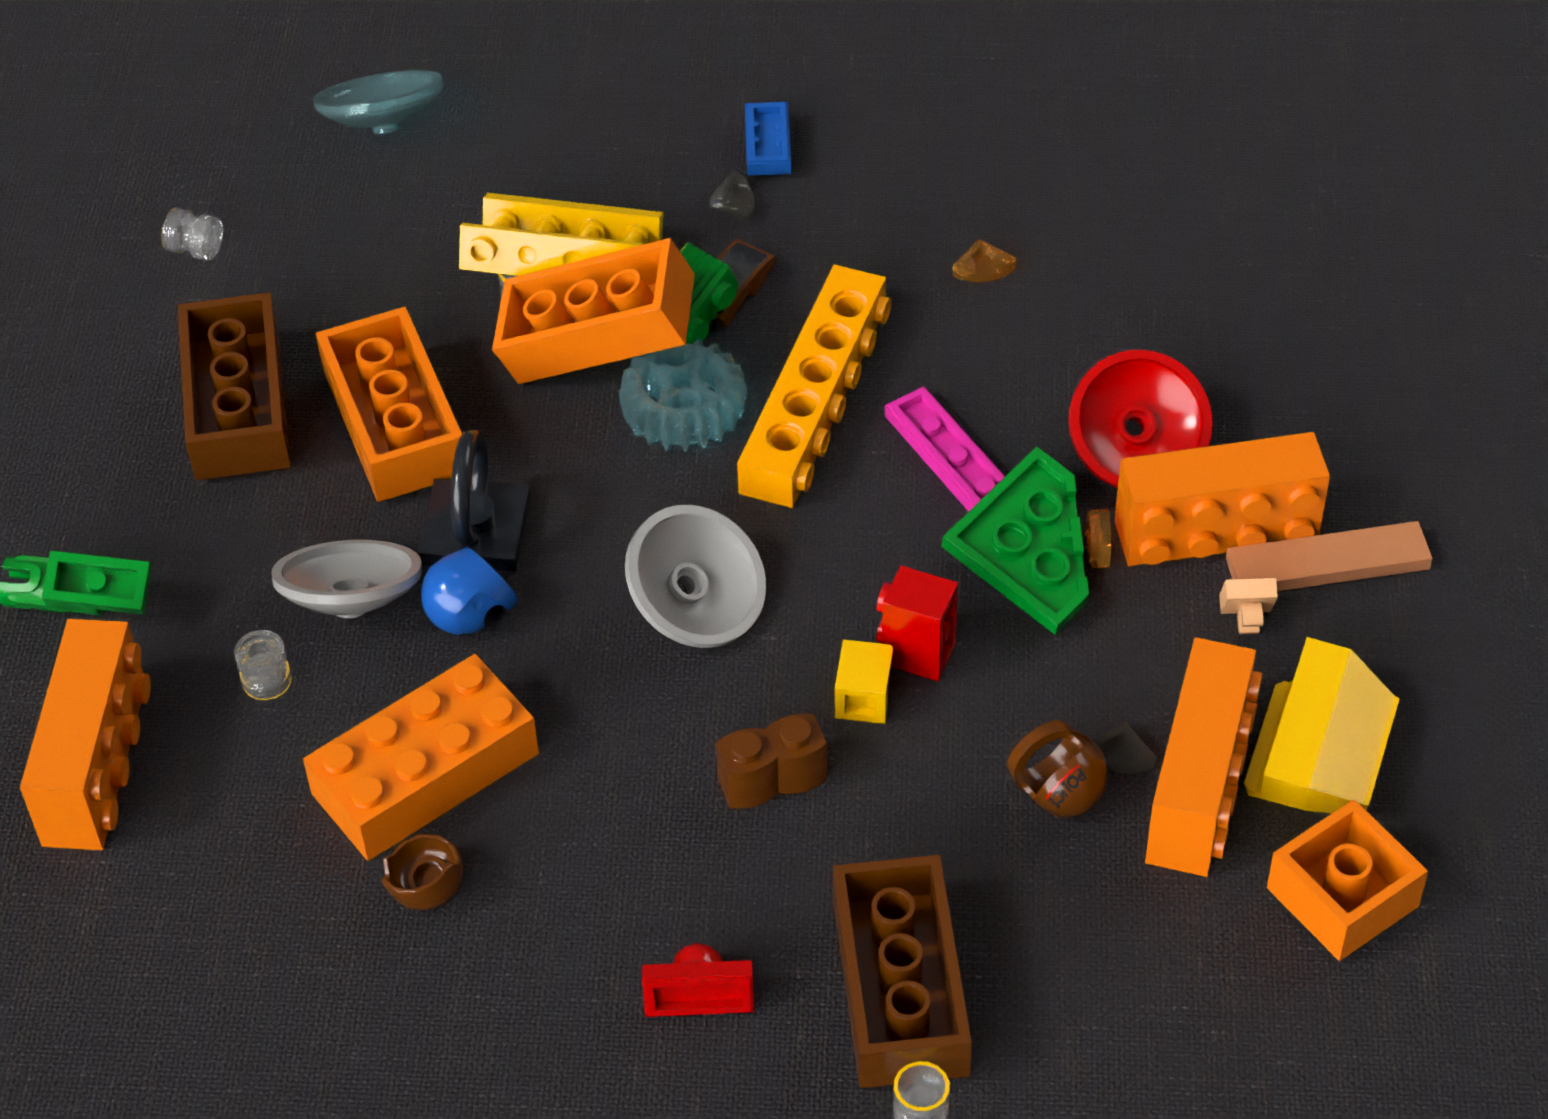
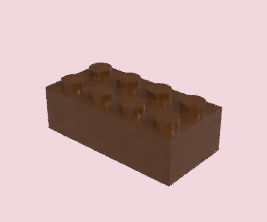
[178,292,291,481]
[833,855,972,1088]

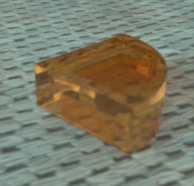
[953,239,1016,282]

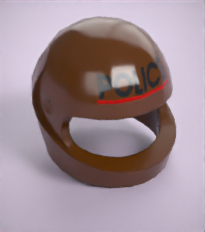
[1007,720,1108,818]

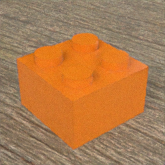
[1267,799,1428,961]

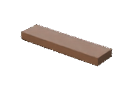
[1226,521,1433,591]

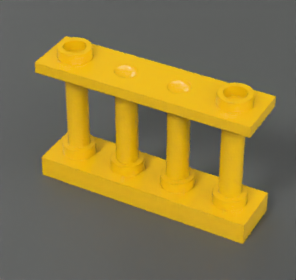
[459,193,663,276]

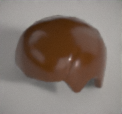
[381,834,463,911]

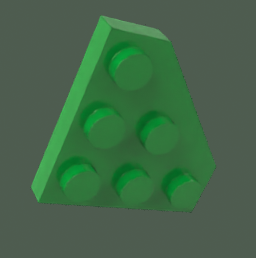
[941,447,1089,635]

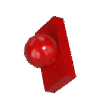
[642,942,754,1017]

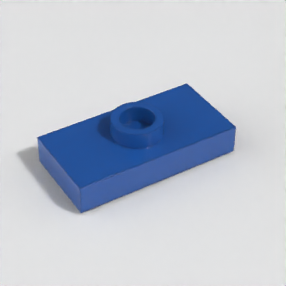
[745,102,791,176]

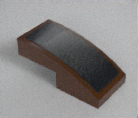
[712,239,777,328]

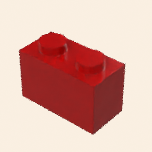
[876,565,958,682]

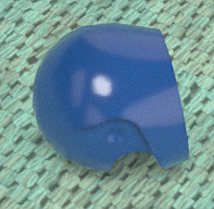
[421,547,519,635]

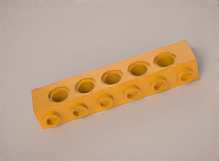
[737,264,892,508]

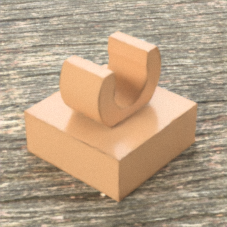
[1219,578,1278,635]

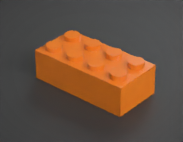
[492,238,695,384]
[316,306,462,502]
[1114,432,1330,567]
[20,619,151,850]
[1145,637,1263,877]
[303,654,539,861]

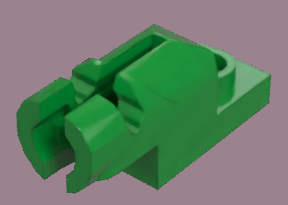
[0,551,152,615]

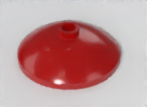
[1068,350,1212,488]

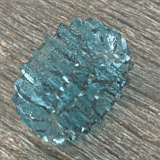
[619,338,747,452]

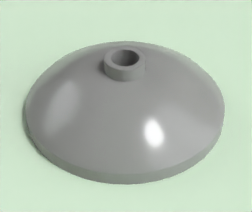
[625,505,766,648]
[271,540,422,618]

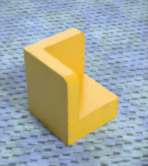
[835,640,893,724]

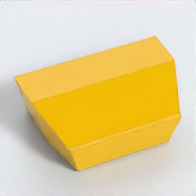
[1244,637,1400,814]

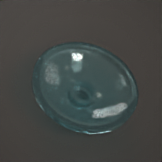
[313,70,444,134]

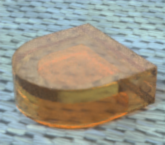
[1085,508,1111,568]

